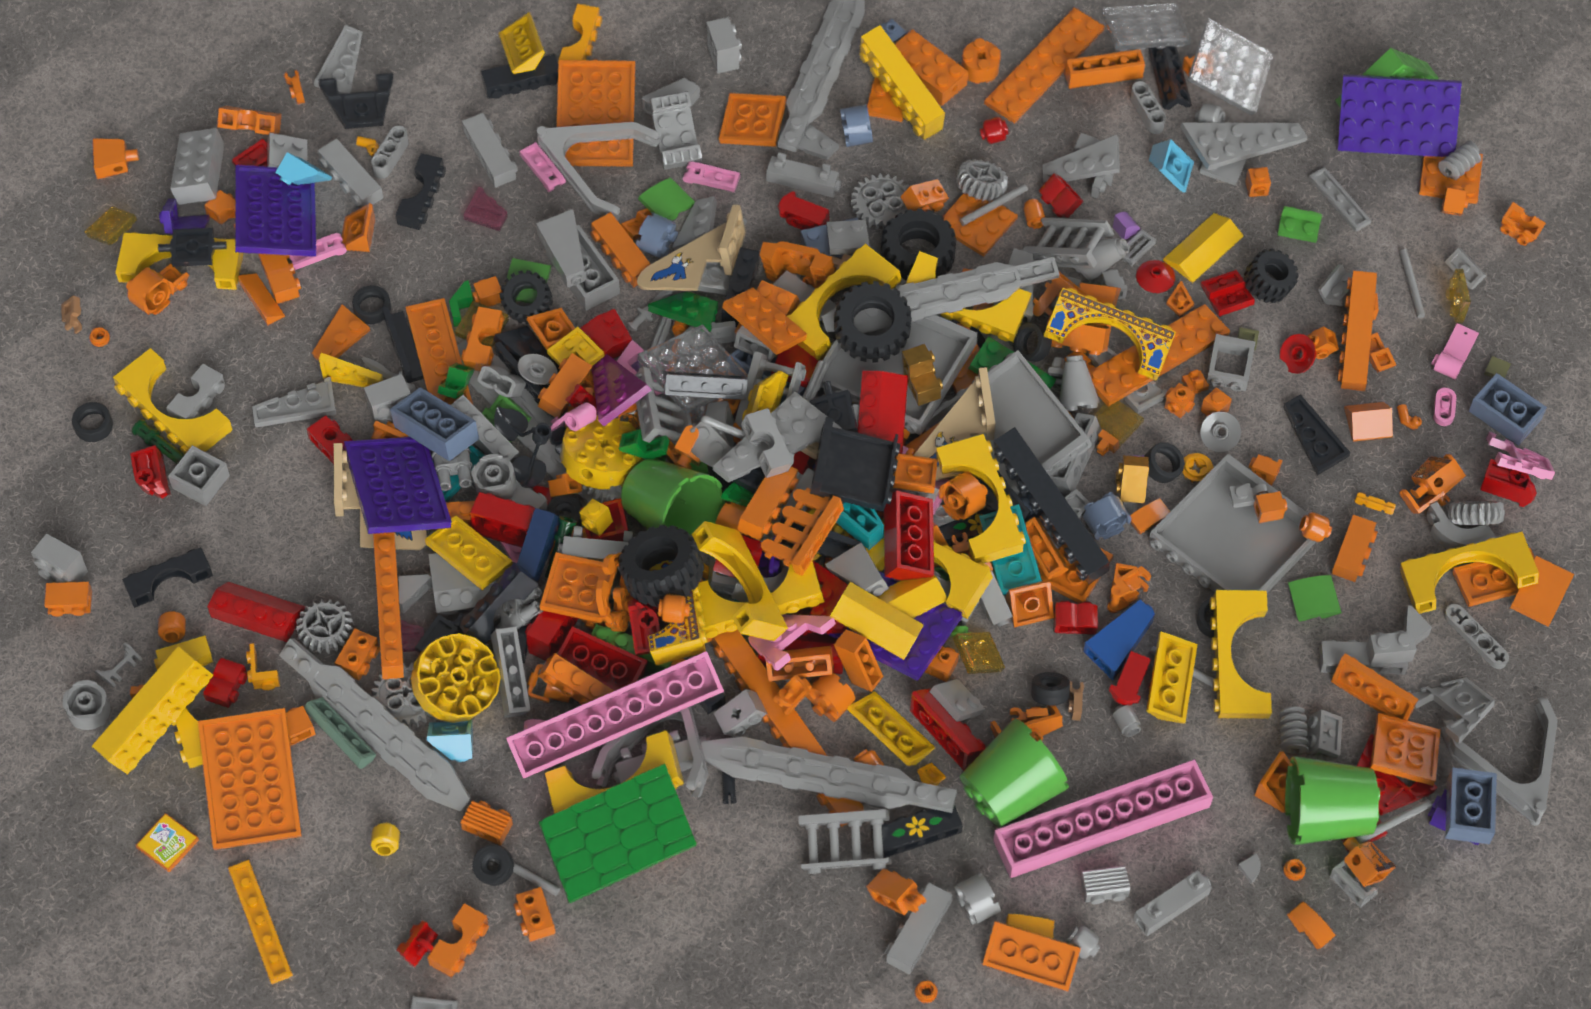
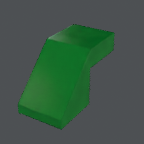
[449,280,474,327]
[437,363,475,399]
[619,429,670,459]

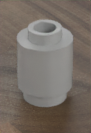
[1112,705,1141,737]

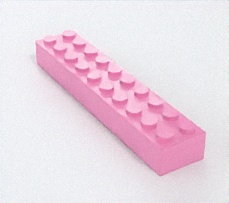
[506,651,724,779]
[993,760,1213,879]

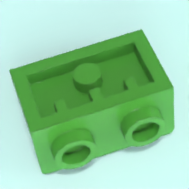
[1278,207,1322,243]

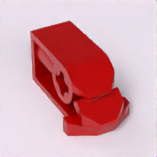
[778,191,830,230]
[130,445,171,499]
[1480,459,1537,507]
[628,599,660,656]
[1109,651,1151,706]

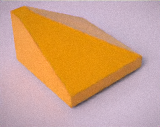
[917,763,946,786]

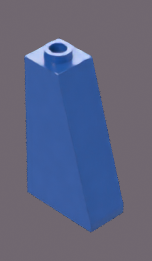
[1083,599,1155,680]

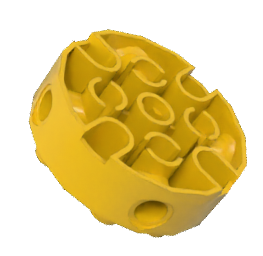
[560,415,643,490]
[411,634,501,723]

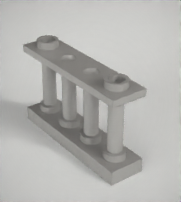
[1023,218,1114,269]
[735,351,806,431]
[635,366,693,443]
[799,809,892,874]

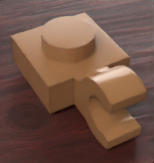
[61,296,82,334]
[1068,681,1084,721]

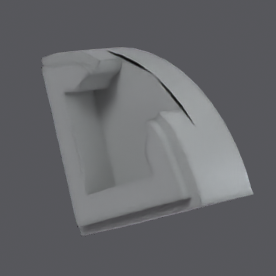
[1238,854,1261,884]

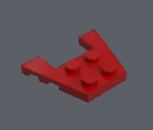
[800,561,848,636]
[1357,734,1438,816]

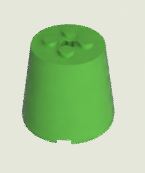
[621,459,726,534]
[960,719,1069,827]
[1285,756,1380,845]

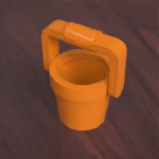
[527,664,571,703]

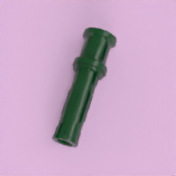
[132,419,184,465]
[545,516,577,578]

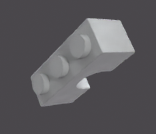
[166,364,225,419]
[741,408,794,478]

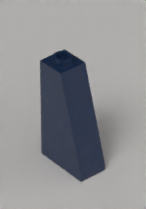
[517,508,560,583]

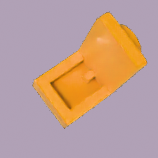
[246,643,280,690]

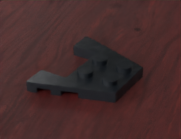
[318,73,393,129]

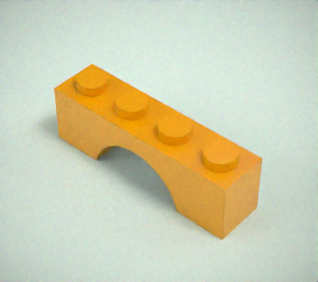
[558,4,602,65]

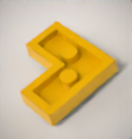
[547,327,604,366]

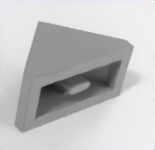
[399,574,433,614]
[1403,606,1432,645]

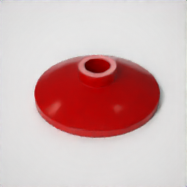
[1136,260,1175,293]
[1280,334,1316,374]

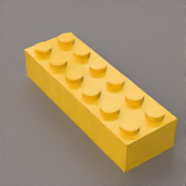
[859,25,945,140]
[92,646,213,775]

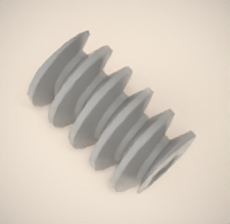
[1438,141,1481,180]
[1280,706,1308,754]

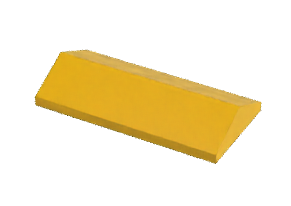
[499,12,545,74]
[1163,213,1244,283]
[877,575,948,618]
[830,582,924,660]
[1146,631,1198,724]
[847,692,935,766]

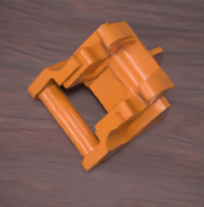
[1107,563,1151,613]

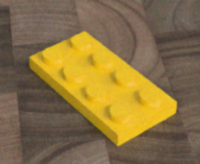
[425,515,513,590]

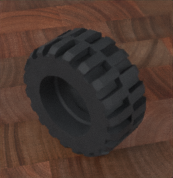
[881,209,956,280]
[834,281,912,363]
[618,525,704,606]

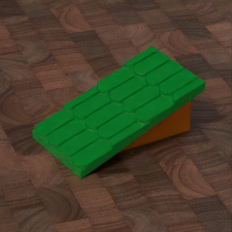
[539,764,697,903]

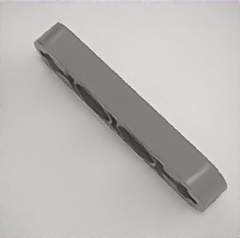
[1444,604,1509,669]

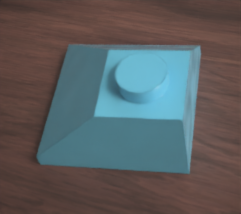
[1149,139,1194,192]
[275,152,332,185]
[427,720,473,762]

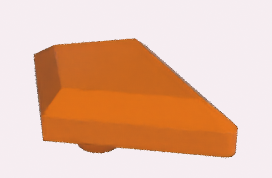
[1166,281,1194,317]

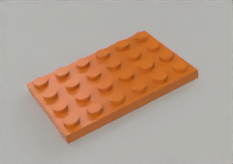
[557,60,636,167]
[198,708,302,850]

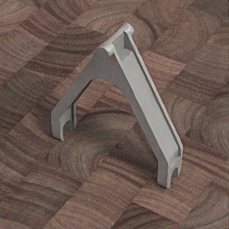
[537,122,660,221]
[1440,696,1558,826]
[592,706,708,798]

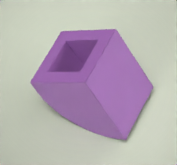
[1113,212,1140,240]

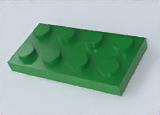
[968,336,1056,389]

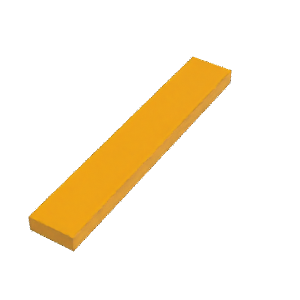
[228,860,293,984]

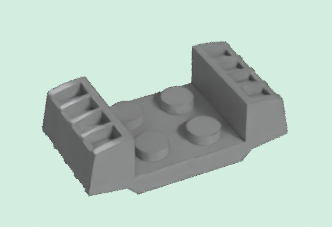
[649,91,702,170]

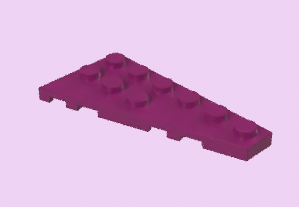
[592,354,652,426]

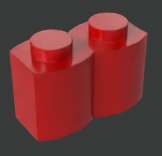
[1038,173,1083,218]
[1054,600,1098,635]
[203,658,248,708]

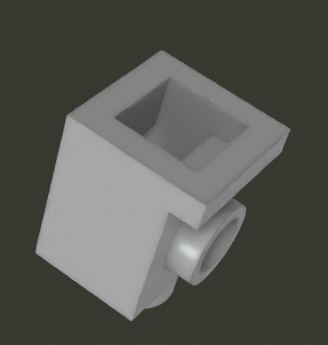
[1100,269,1128,299]

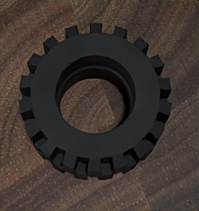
[1243,248,1299,303]
[500,270,553,324]

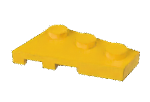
[319,353,383,387]

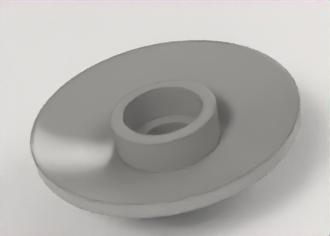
[518,354,557,385]
[1200,412,1241,452]

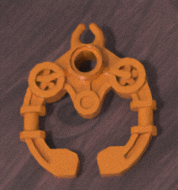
[596,553,639,632]

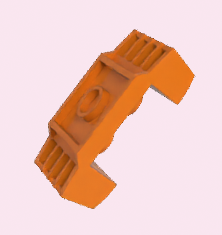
[760,241,835,288]

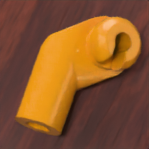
[356,136,379,156]

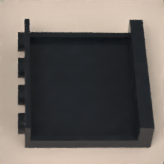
[810,417,901,511]

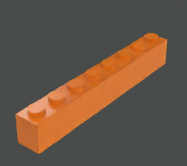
[373,532,404,679]

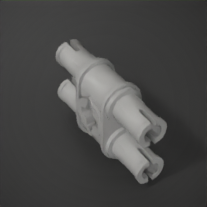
[432,448,473,491]
[491,586,543,640]

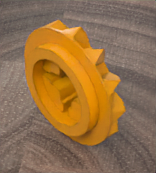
[1182,453,1213,483]

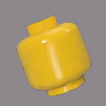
[371,822,400,856]

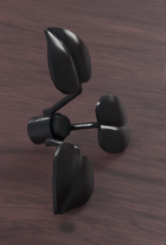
[494,406,566,488]

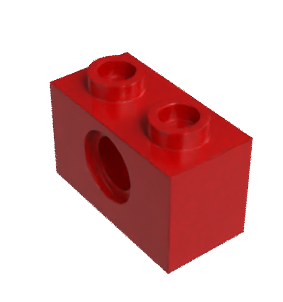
[306,415,353,465]

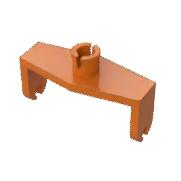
[674,425,701,468]
[1399,454,1466,514]
[990,705,1063,741]

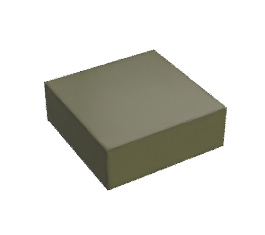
[1237,327,1259,350]
[1484,356,1511,378]

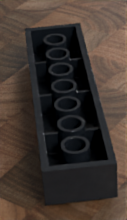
[993,427,1109,585]

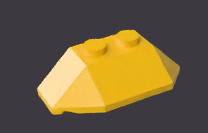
[742,371,788,421]

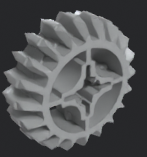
[956,158,1008,202]
[1448,501,1505,525]
[296,599,354,654]

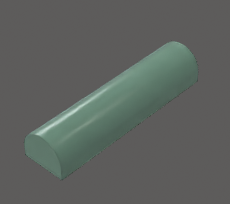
[304,697,376,769]

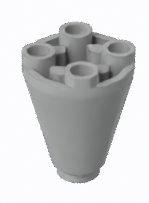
[1074,238,1129,280]
[1059,355,1099,411]

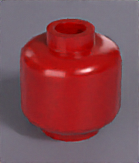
[980,117,1009,144]

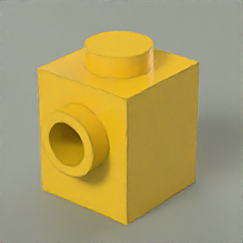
[580,498,613,536]

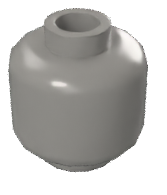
[1195,104,1225,123]
[1066,926,1100,959]

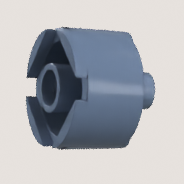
[840,105,873,147]
[636,213,678,258]
[1083,492,1132,540]

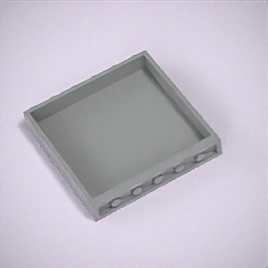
[818,315,977,436]
[925,350,1092,512]
[1148,454,1316,593]

